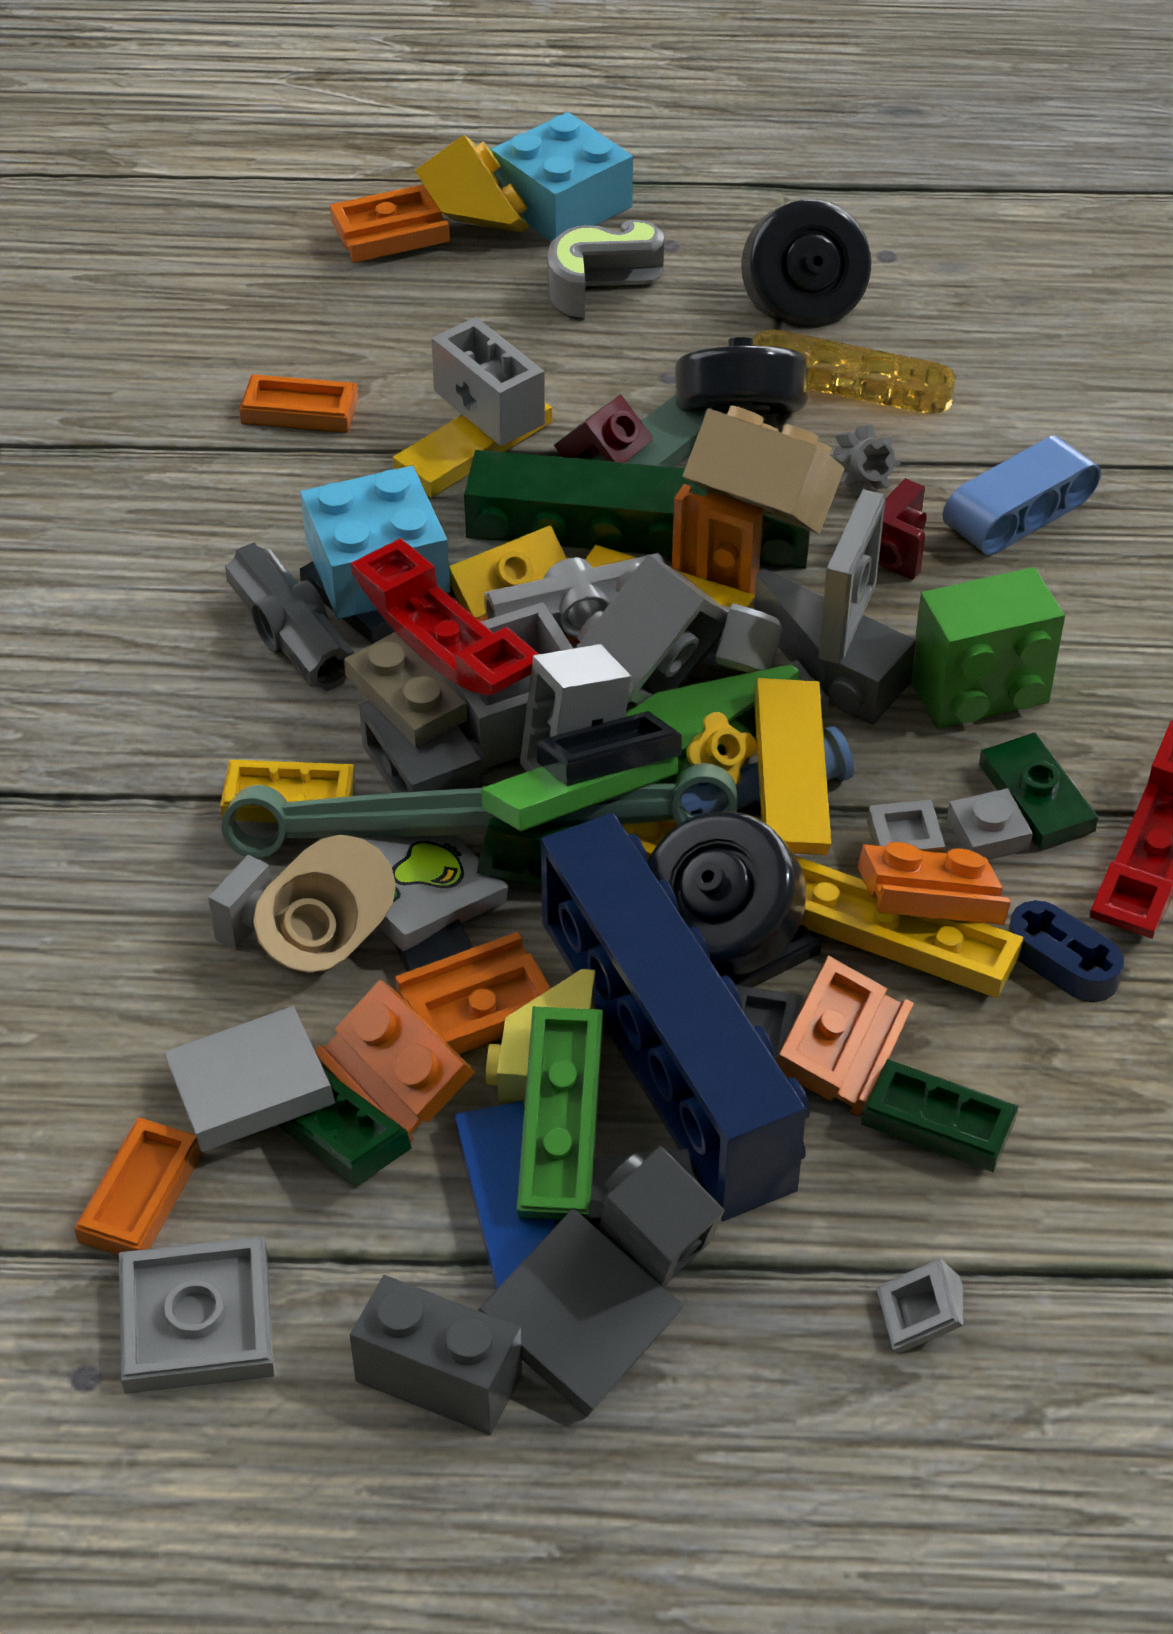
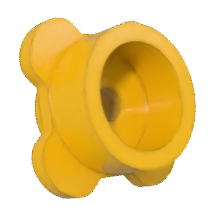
[686,712,757,785]

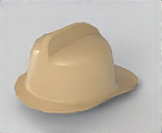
[253,835,396,973]

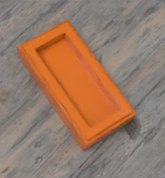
[239,374,358,433]
[74,1117,203,1256]

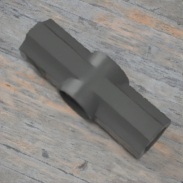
[225,542,355,691]

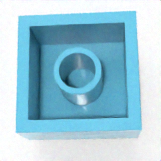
[491,112,633,242]
[300,465,450,619]

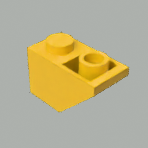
[414,134,530,233]

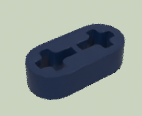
[1008,900,1124,1002]

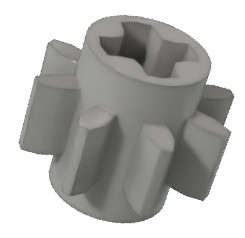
[830,425,901,496]

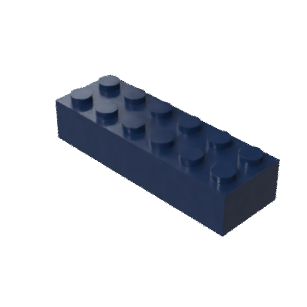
[541,812,810,1222]

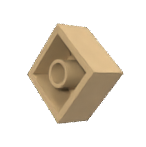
[682,406,845,534]

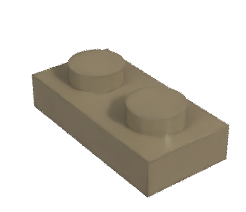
[344,633,467,748]

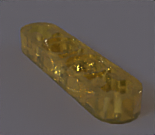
[753,329,956,414]

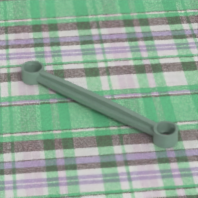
[221,763,737,858]

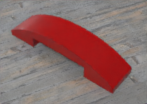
[350,538,539,695]
[1089,721,1173,939]

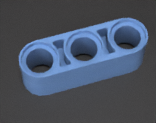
[942,436,1101,555]

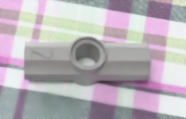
[484,553,664,637]

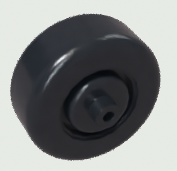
[741,199,872,327]
[675,337,808,415]
[648,811,806,977]

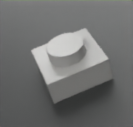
[947,788,1033,860]
[867,799,945,853]
[208,855,272,950]

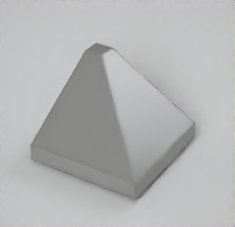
[876,1258,963,1354]

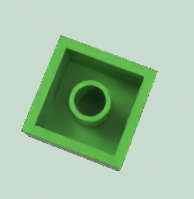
[911,567,1065,729]

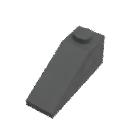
[754,568,916,725]

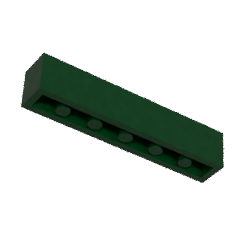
[464,450,811,569]

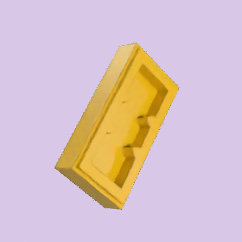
[449,525,567,619]
[220,759,355,823]

